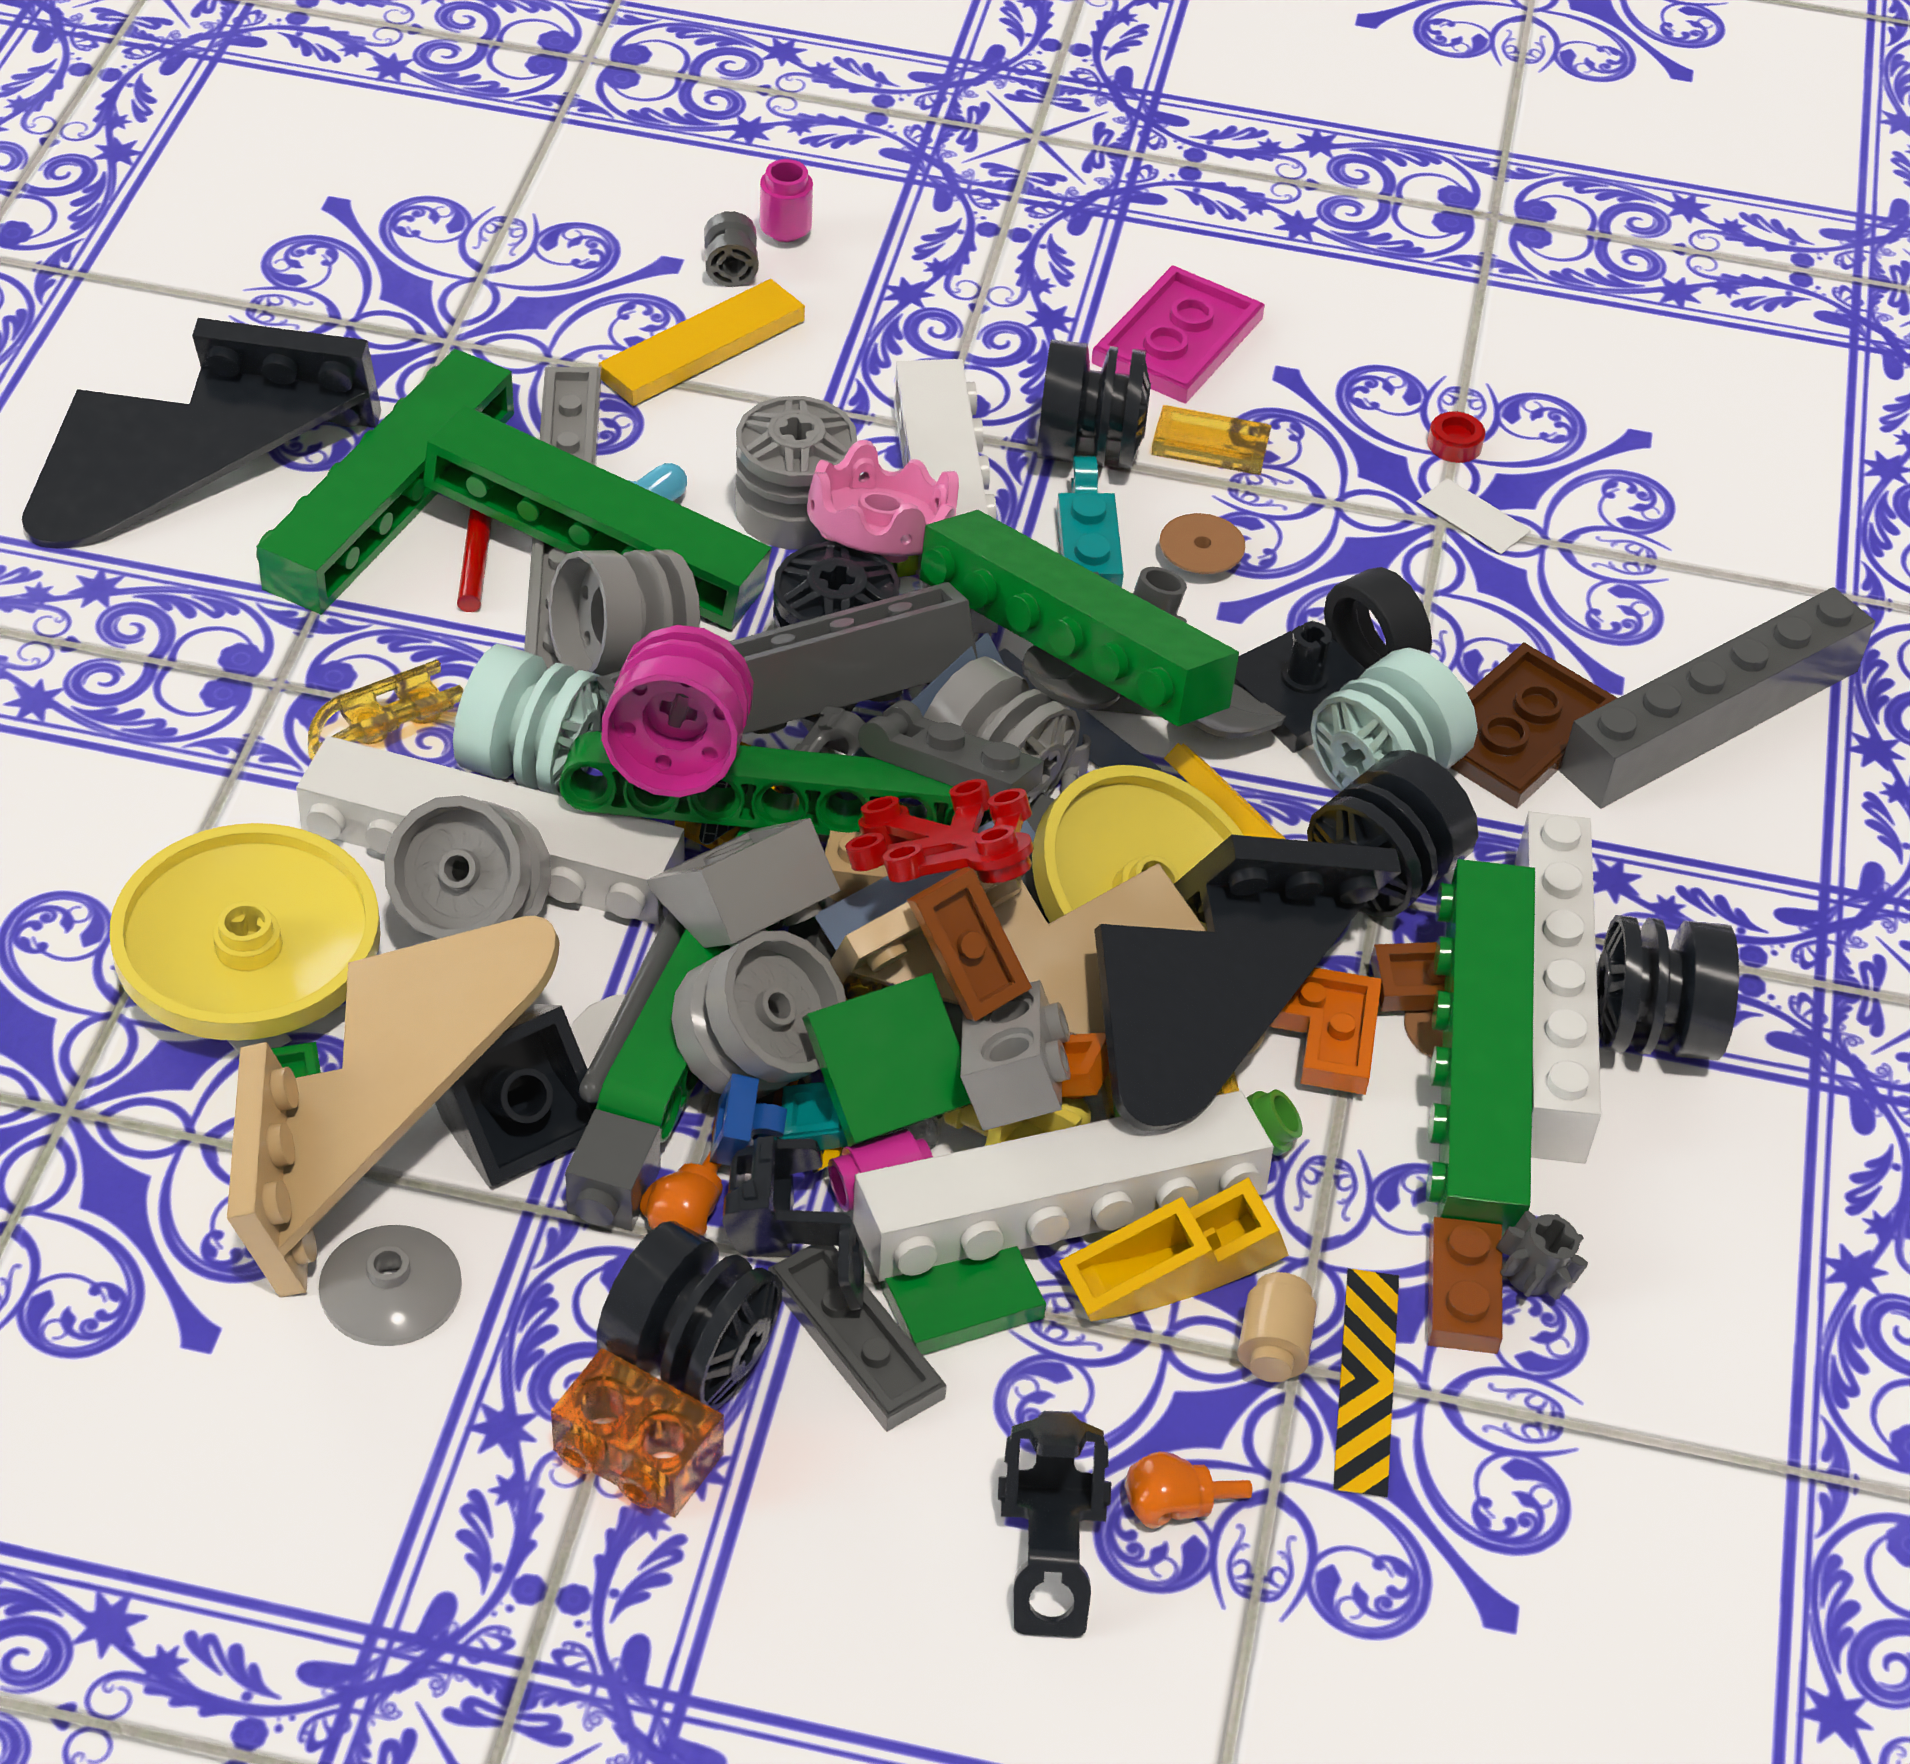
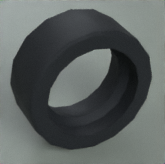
[1324,567,1432,669]

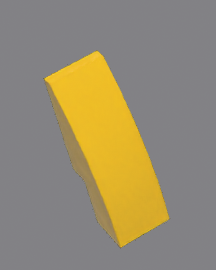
[1059,1177,1289,1321]

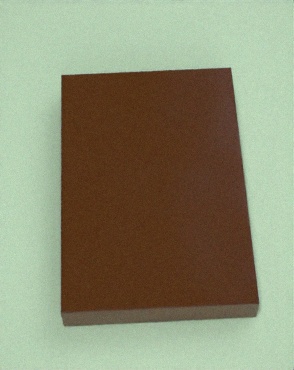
[1450,642,1617,809]

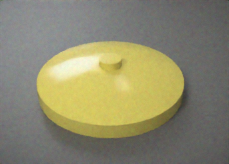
[1032,765,1243,931]
[109,823,381,1041]

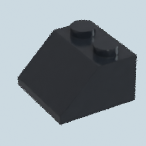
[435,1004,597,1187]

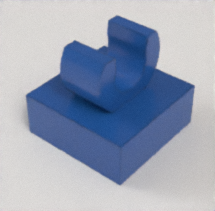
[709,1073,787,1166]

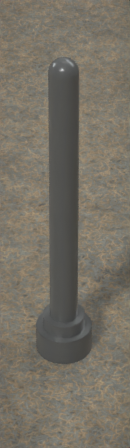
[579,903,686,1103]

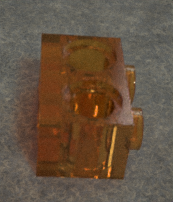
[551,1348,724,1519]

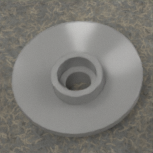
[319,1225,462,1346]

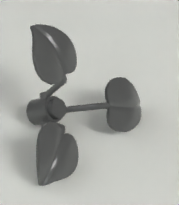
[1022,567,1286,738]

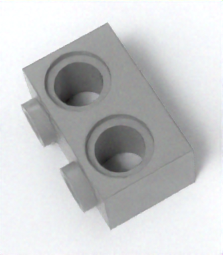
[961,980,1071,1131]

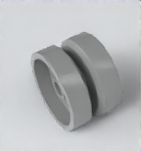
[384,795,551,939]
[671,931,846,1099]

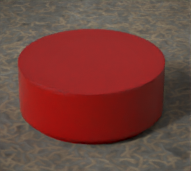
[1427,411,1486,463]

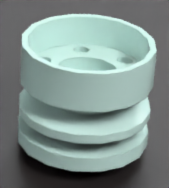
[453,644,604,797]
[1310,648,1478,791]

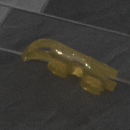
[307,659,463,761]

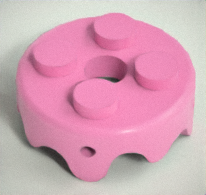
[807,440,959,563]

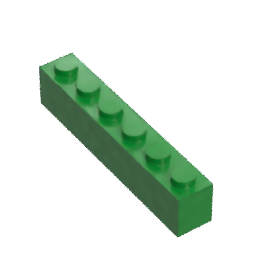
[256,348,514,615]
[423,404,772,630]
[919,510,1239,727]
[1426,859,1535,1236]

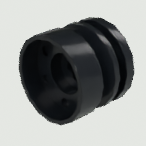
[1037,339,1151,469]
[773,541,900,629]
[1307,750,1479,917]
[1597,915,1739,1060]
[596,1221,783,1412]

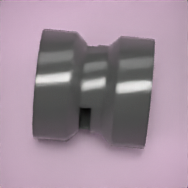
[704,211,759,287]

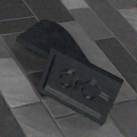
[22,318,382,548]
[1094,834,1401,1131]

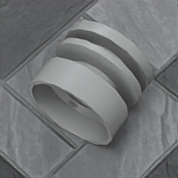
[735,396,857,550]
[548,549,700,676]
[924,656,1080,808]

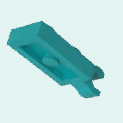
[1056,456,1124,588]

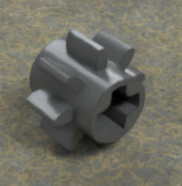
[1496,1211,1588,1300]

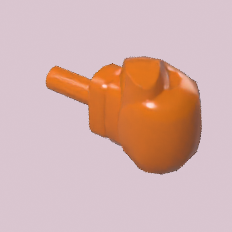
[640,1151,723,1236]
[1125,1451,1253,1529]

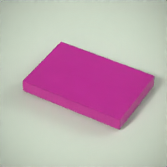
[1091,265,1265,404]

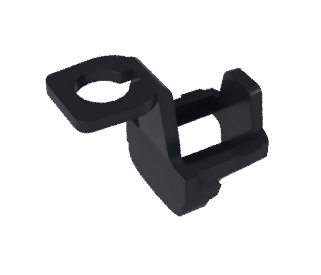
[723,1136,865,1310]
[998,1410,1111,1637]

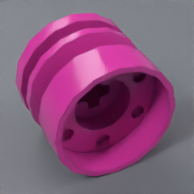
[601,625,754,797]

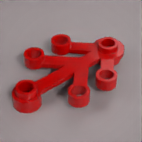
[845,779,1034,884]

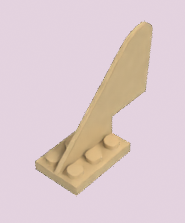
[830,862,1266,1057]
[227,916,560,1297]

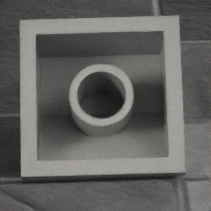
[647,818,841,948]

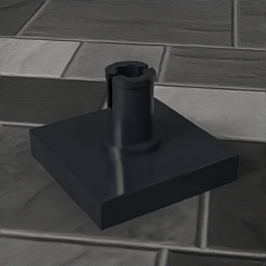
[1234,620,1366,754]

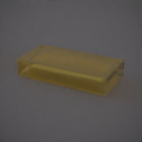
[1151,405,1272,475]

